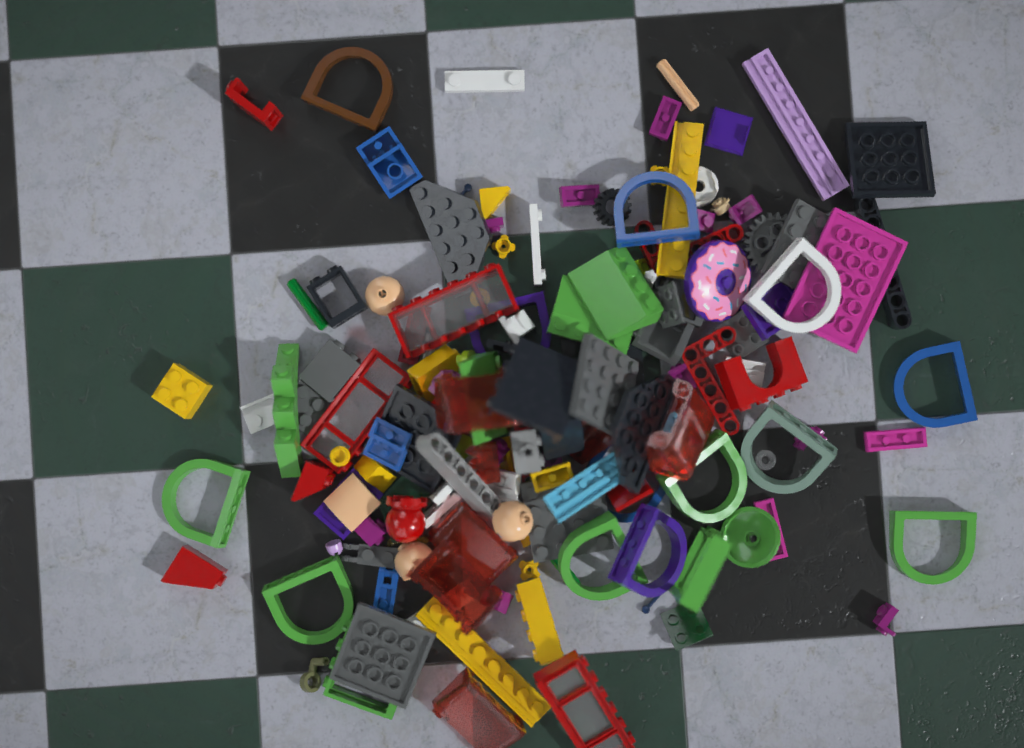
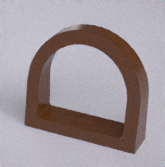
[301,47,393,133]

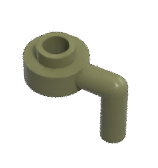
[300,657,329,693]

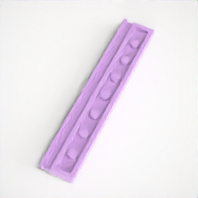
[742,48,850,201]

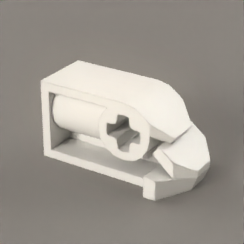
[499,309,535,344]

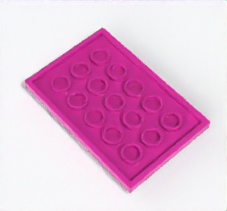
[782,207,908,354]

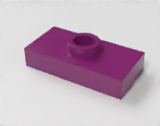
[648,96,682,141]
[559,184,600,208]

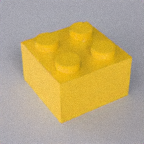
[151,363,213,419]

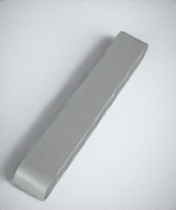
[416,433,502,534]

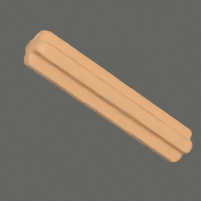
[657,59,699,111]

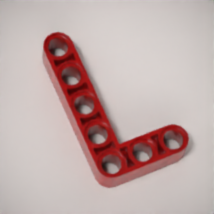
[633,220,744,277]
[682,325,740,435]

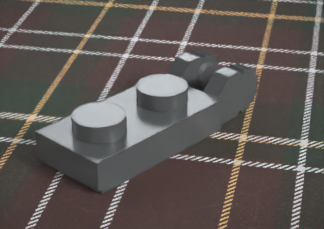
[341,543,399,569]

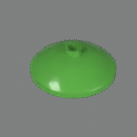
[720,507,781,568]

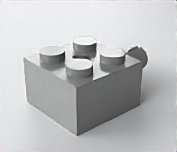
[510,429,544,475]

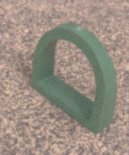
[741,400,838,494]

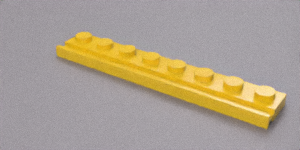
[656,121,704,279]
[415,594,551,728]

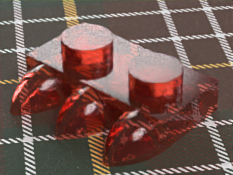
[465,441,501,484]

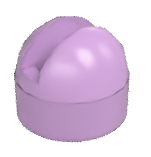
[325,539,343,556]

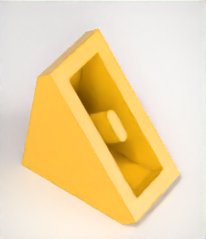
[479,186,511,220]
[353,455,397,493]

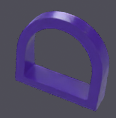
[464,291,551,374]
[607,503,687,598]

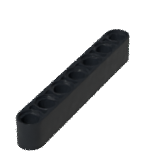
[853,198,912,330]

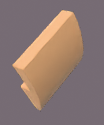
[323,473,381,532]

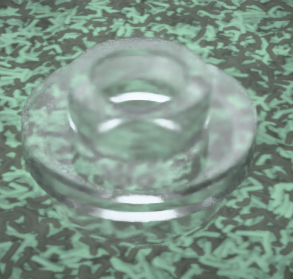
[755,450,776,470]

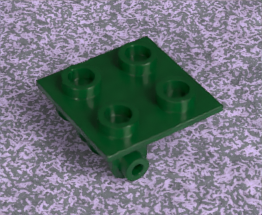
[660,605,714,651]

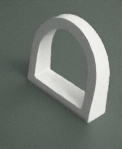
[742,238,841,333]

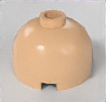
[365,276,405,316]
[492,501,533,542]
[394,541,435,581]

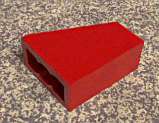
[161,544,228,590]

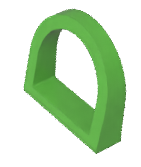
[655,429,747,523]
[162,459,251,548]
[558,511,649,601]
[889,511,977,585]
[262,554,354,645]

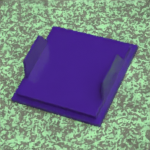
[704,107,753,156]

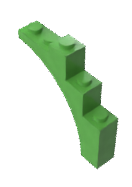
[270,343,304,478]

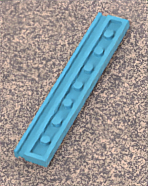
[542,411,692,524]

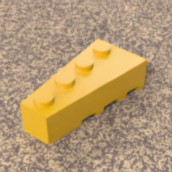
[514,577,564,666]

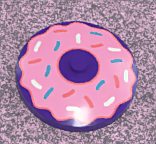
[684,240,751,322]

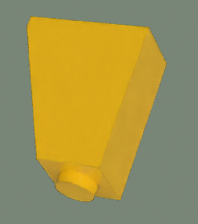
[407,344,460,402]

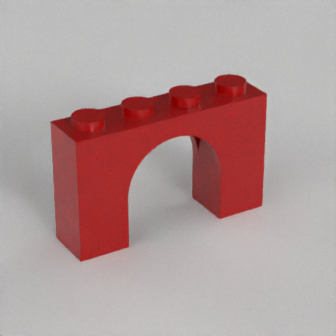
[714,336,808,412]

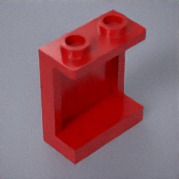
[225,77,284,131]

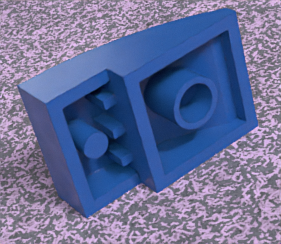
[356,126,423,199]

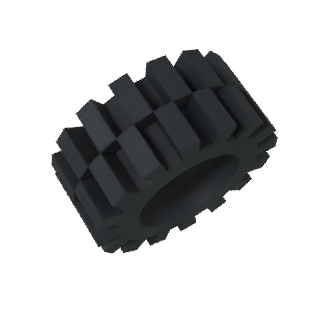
[592,188,632,227]

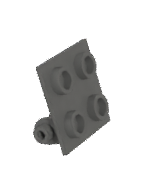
[652,282,685,329]
[714,310,770,358]

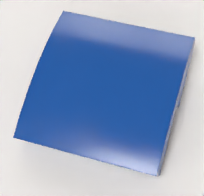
[362,417,413,472]

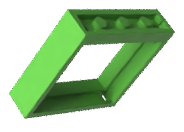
[668,526,733,613]
[322,615,397,720]

